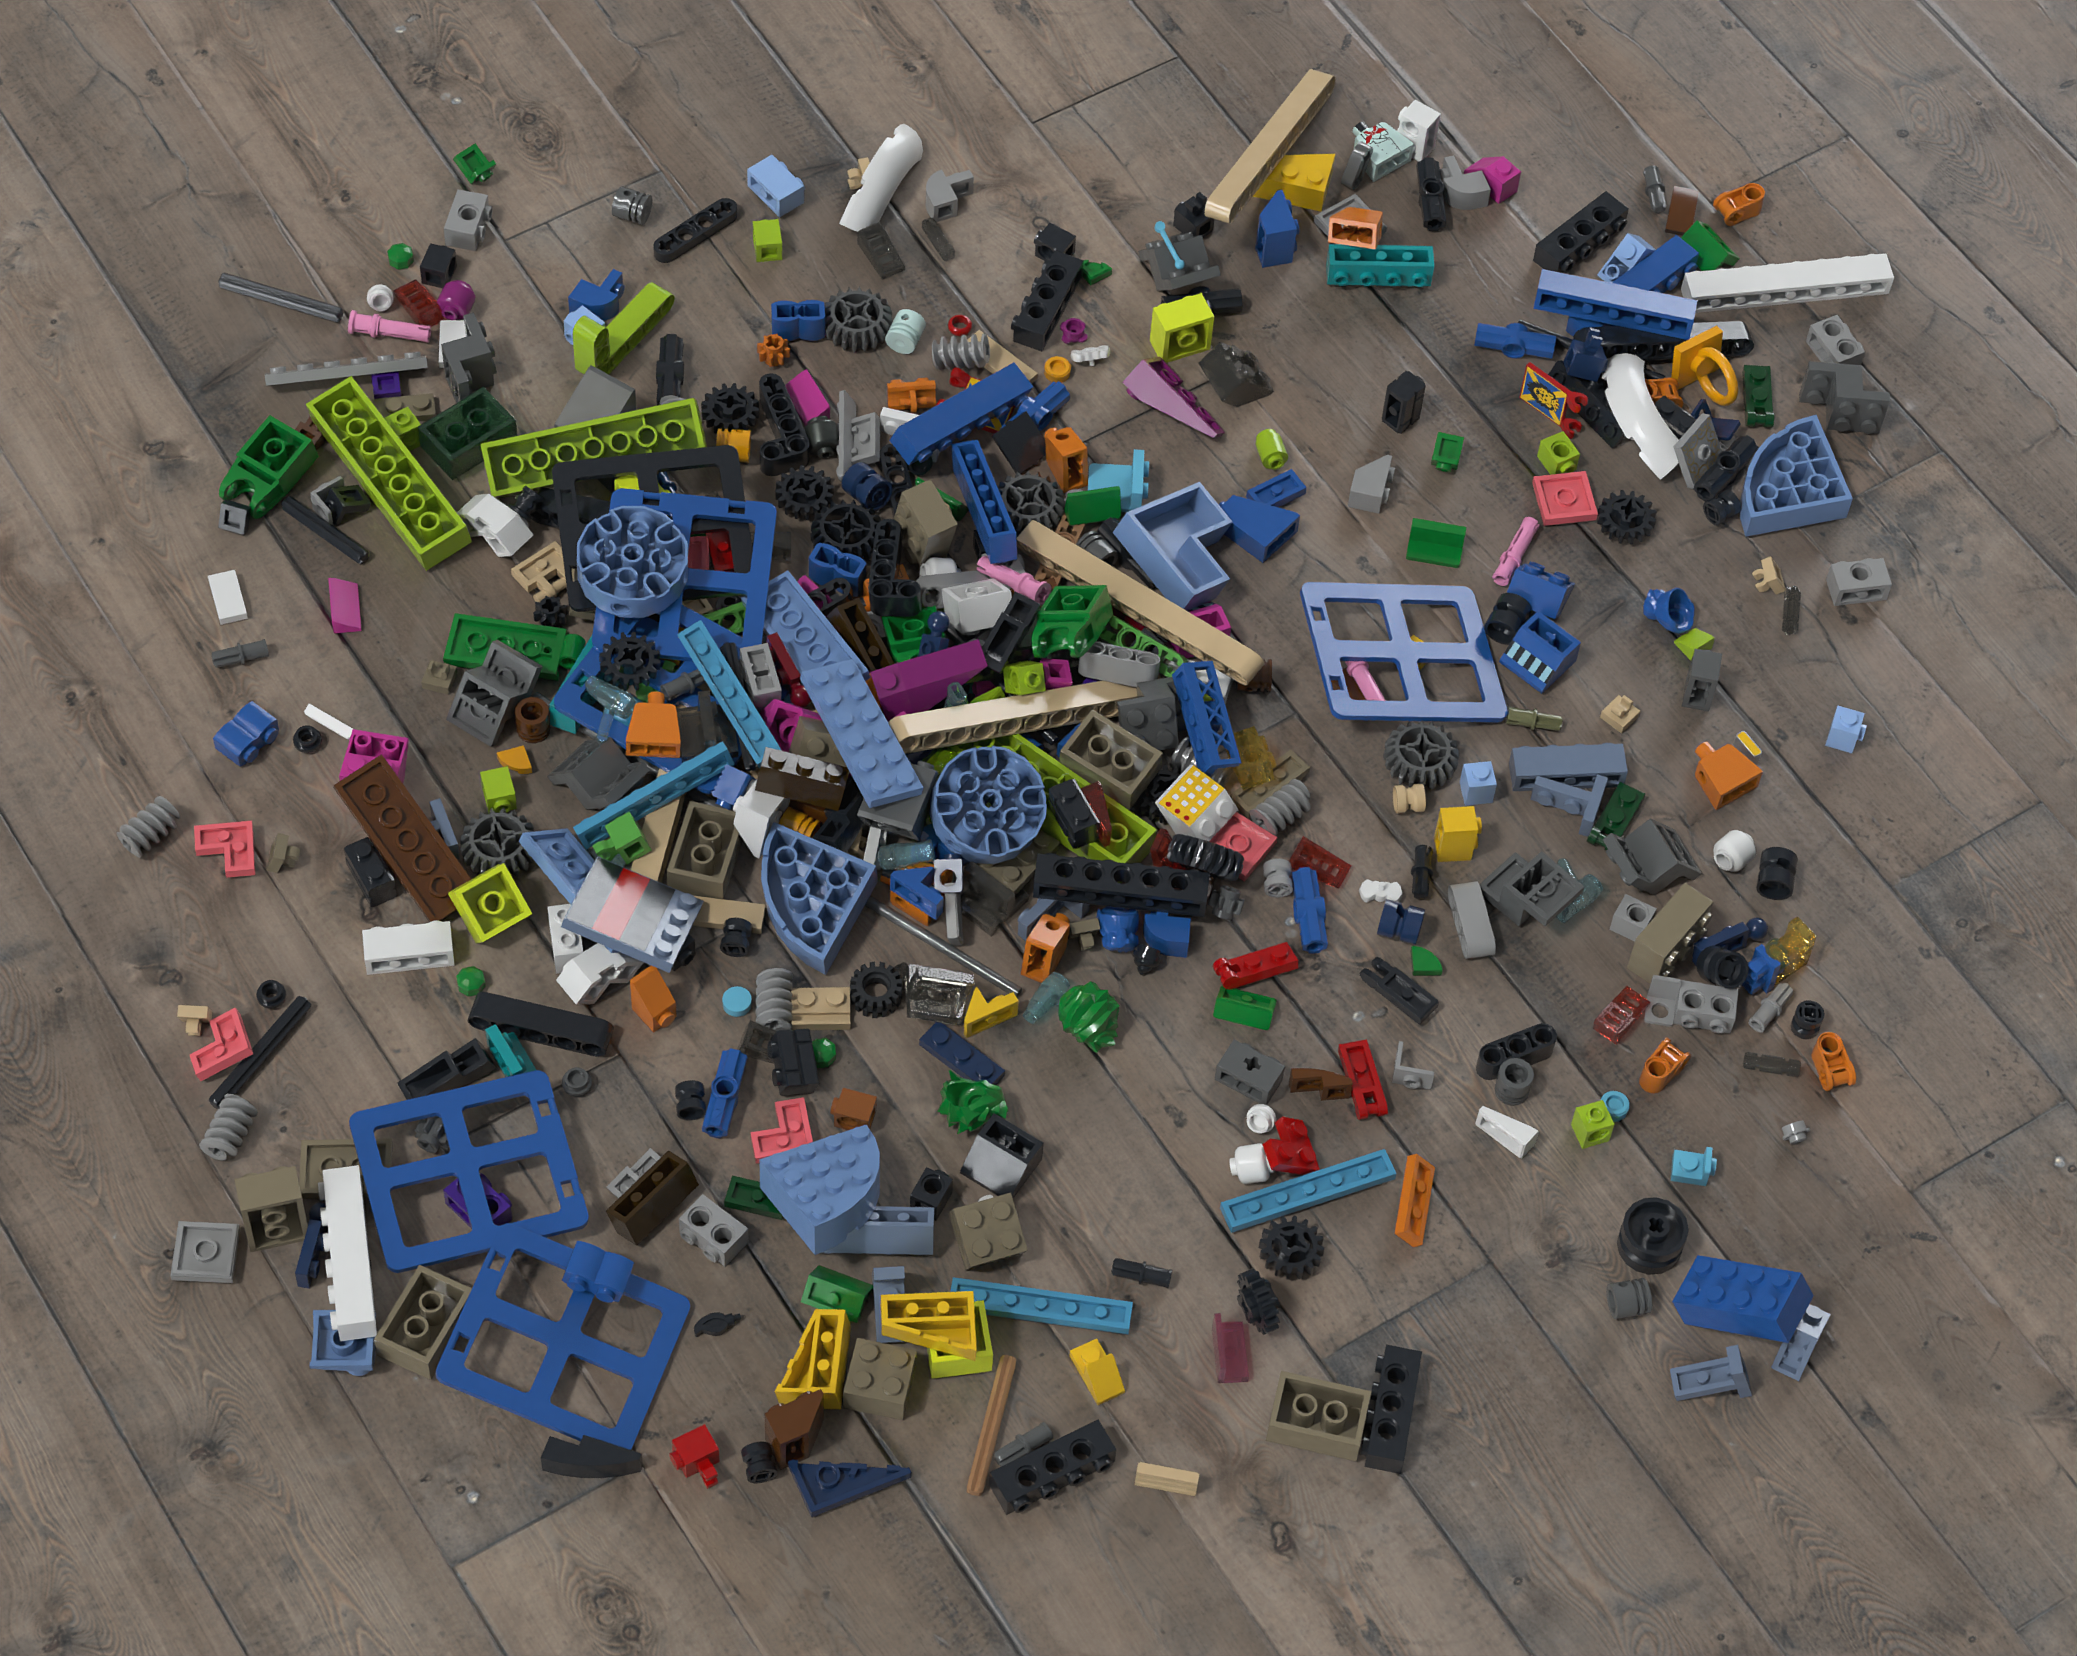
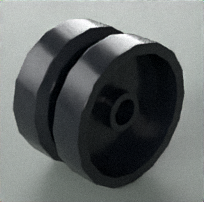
[1617,1197,1689,1275]

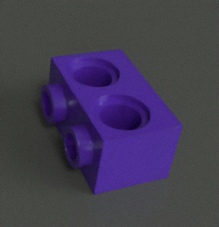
[443,1173,512,1229]

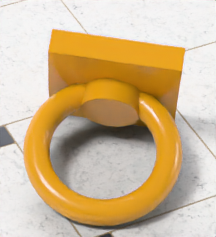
[1671,325,1738,406]

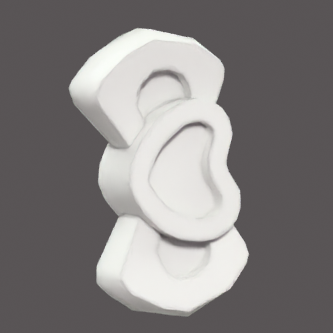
[1071,345,1111,366]
[1359,879,1403,903]

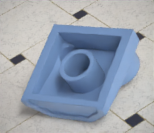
[310,1310,376,1376]

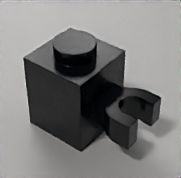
[1173,192,1214,238]

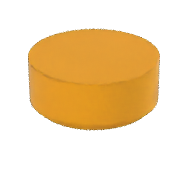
[1044,356,1071,383]

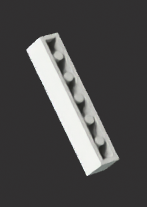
[318,1165,377,1341]

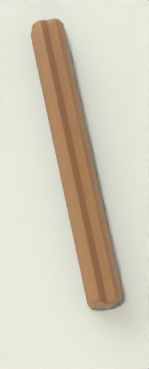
[967,1355,1016,1496]

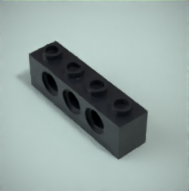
[1533,191,1629,273]
[1011,250,1084,352]
[1360,1344,1422,1474]
[989,1419,1116,1515]

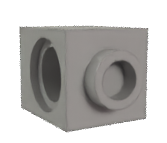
[1609,894,1657,942]

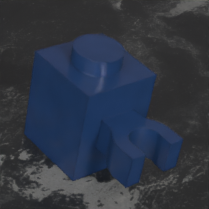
[1563,328,1608,382]

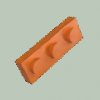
[1394,1154,1435,1247]

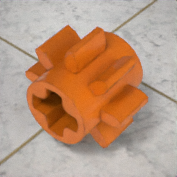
[757,334,790,367]

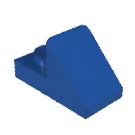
[890,867,944,920]

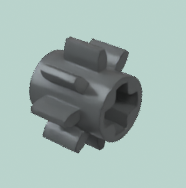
[1208,885,1245,920]
[414,1116,448,1153]

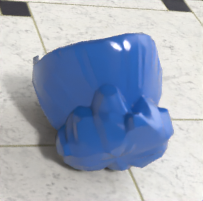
[1643,588,1695,634]
[1096,906,1139,953]

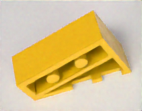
[1253,154,1335,212]
[880,1291,977,1361]
[774,1309,851,1409]

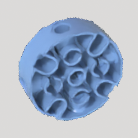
[577,506,688,618]
[929,746,1047,865]

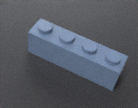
[1509,743,1628,791]
[821,1206,934,1255]

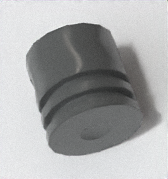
[612,186,653,225]
[1076,531,1119,567]
[1494,1058,1534,1106]
[1606,1278,1652,1319]

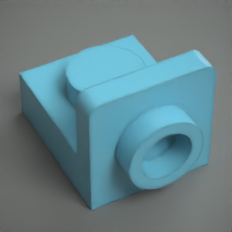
[1670,1147,1717,1186]

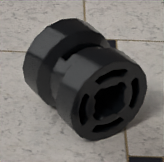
[1703,490,1741,526]
[720,917,753,957]
[1790,1000,1825,1039]
[675,1080,706,1120]
[741,1441,777,1484]

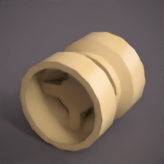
[1393,784,1426,814]

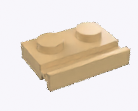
[791,987,850,1030]

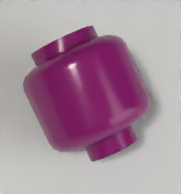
[437,280,476,320]

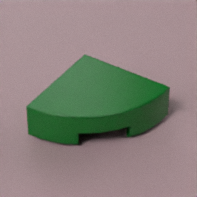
[1083,260,1112,286]
[1410,946,1442,976]

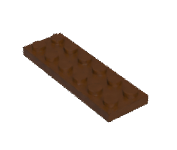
[333,754,471,922]

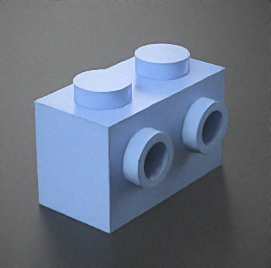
[747,155,805,218]

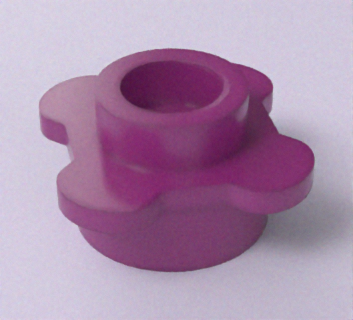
[1060,318,1088,344]

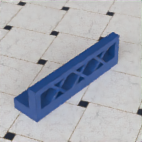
[1172,661,1242,776]

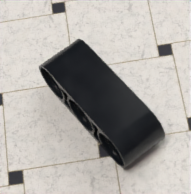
[1476,1023,1557,1080]

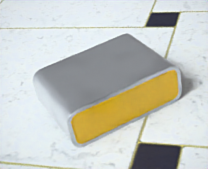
[1733,731,1762,765]

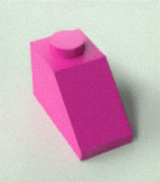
[1464,156,1521,204]

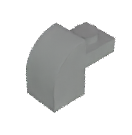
[1440,155,1491,210]
[925,170,974,223]

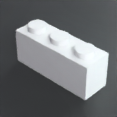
[362,921,455,975]

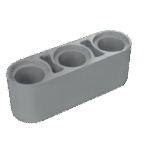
[916,570,991,609]
[1078,642,1160,687]
[1448,881,1496,959]

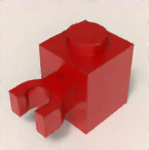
[669,1424,720,1489]

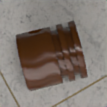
[1236,659,1272,692]
[515,697,551,744]

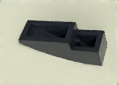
[982,591,1040,674]
[813,775,864,853]
[397,1038,496,1100]
[541,1435,643,1478]

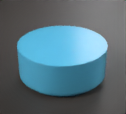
[722,986,752,1017]
[1601,1091,1629,1122]

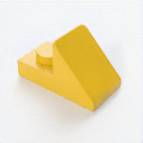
[964,987,1019,1038]
[1069,1338,1125,1405]

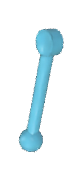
[1154,221,1185,270]

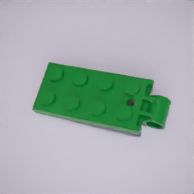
[443,613,586,681]

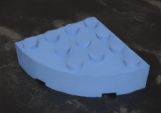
[1740,415,1853,537]
[761,822,878,975]
[760,1125,880,1255]

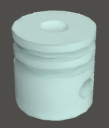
[885,309,926,354]

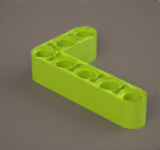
[572,282,675,375]

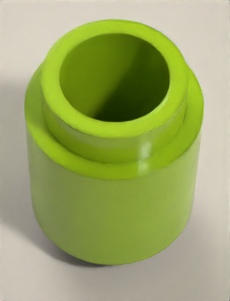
[1255,429,1288,470]

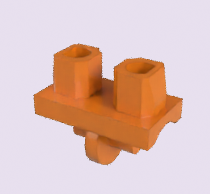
[887,377,936,413]

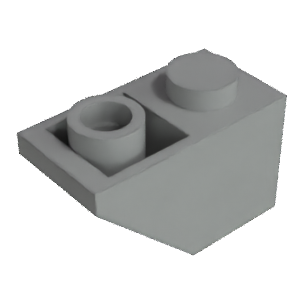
[1348,455,1395,514]

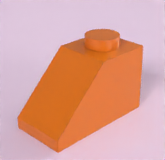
[630,965,677,1033]

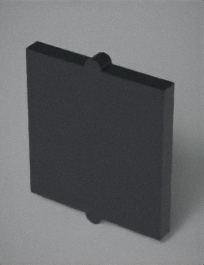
[991,411,1046,474]

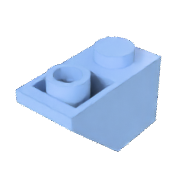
[1597,233,1656,283]

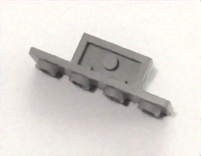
[836,390,880,482]

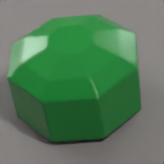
[387,243,414,270]
[456,966,486,997]
[812,1038,836,1068]

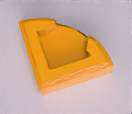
[497,745,532,774]

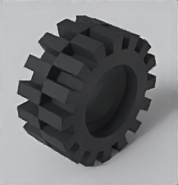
[850,961,902,1018]

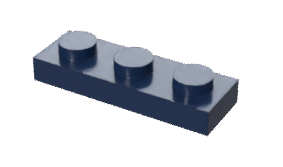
[919,1020,1005,1085]

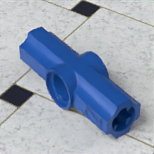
[1474,323,1556,359]
[1000,381,1070,431]
[1291,867,1328,954]
[702,1048,748,1138]

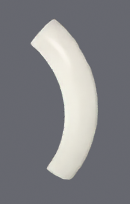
[839,124,923,235]
[1602,353,1679,480]

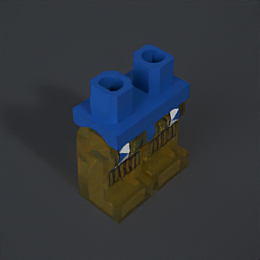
[1741,916,1817,995]

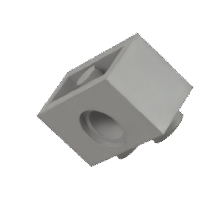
[444,190,493,251]
[1826,558,1892,606]

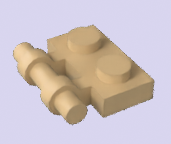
[511,541,566,602]

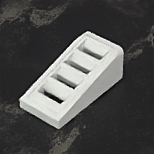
[1475,1106,1539,1159]

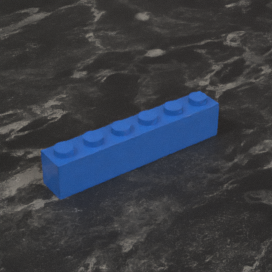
[1566,235,1699,336]
[1533,269,1698,340]
[889,362,1034,465]
[951,440,1017,564]

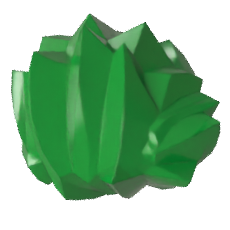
[1058,981,1120,1052]
[937,1070,1009,1134]

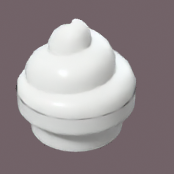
[367,284,394,311]
[1247,1104,1276,1133]

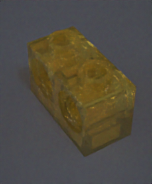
[1224,726,1277,790]

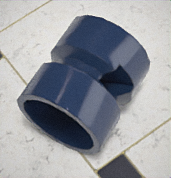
[841,462,893,511]
[1377,899,1425,945]

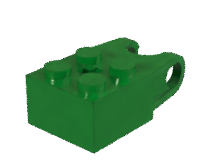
[219,415,319,519]
[1032,585,1113,658]
[881,606,946,664]

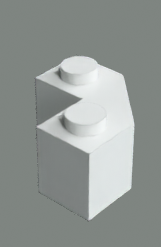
[457,494,533,557]
[556,943,644,1005]

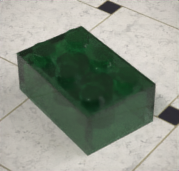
[418,387,518,481]

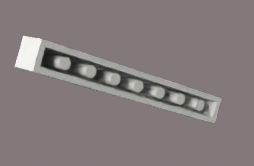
[1681,253,1894,313]

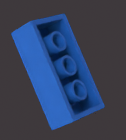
[1672,1255,1814,1343]

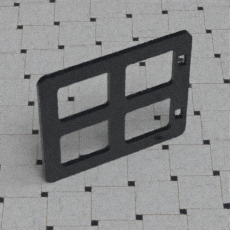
[552,445,753,612]

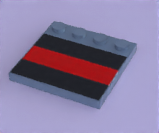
[561,856,704,973]

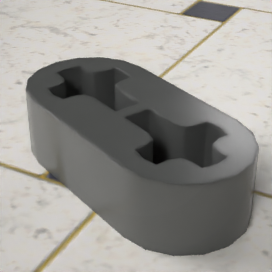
[1341,141,1373,190]

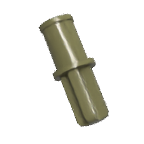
[1506,706,1563,731]

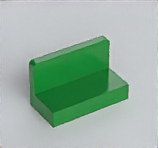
[1681,220,1740,271]
[1406,518,1467,568]
[801,1265,873,1323]

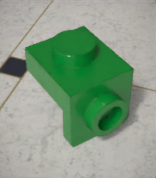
[453,143,496,184]
[1431,432,1464,472]

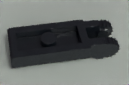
[1359,957,1439,1025]

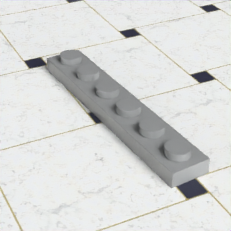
[265,351,428,386]

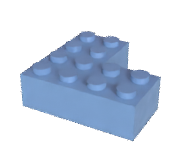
[1113,482,1232,611]

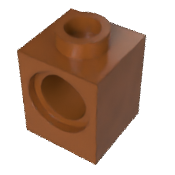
[830,1088,877,1130]

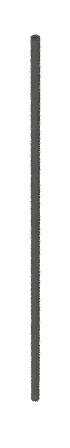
[532,692,1022,997]

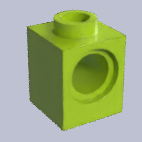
[752,219,782,262]
[384,407,424,451]
[1537,431,1580,475]
[1003,661,1046,695]
[480,766,517,813]
[1571,1100,1615,1149]

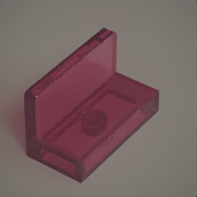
[1212,1313,1249,1383]

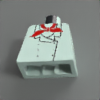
[1352,122,1414,182]

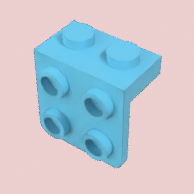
[1088,449,1149,512]

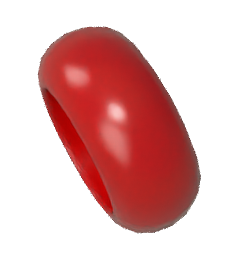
[948,315,972,337]

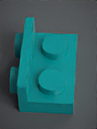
[485,1024,536,1077]

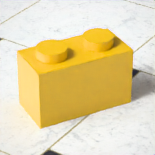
[1434,806,1482,862]

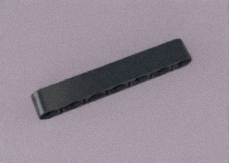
[1573,321,1754,360]

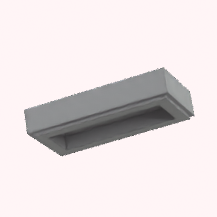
[944,883,964,947]

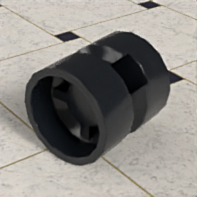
[1484,593,1531,645]
[1756,847,1798,900]
[1696,945,1749,989]

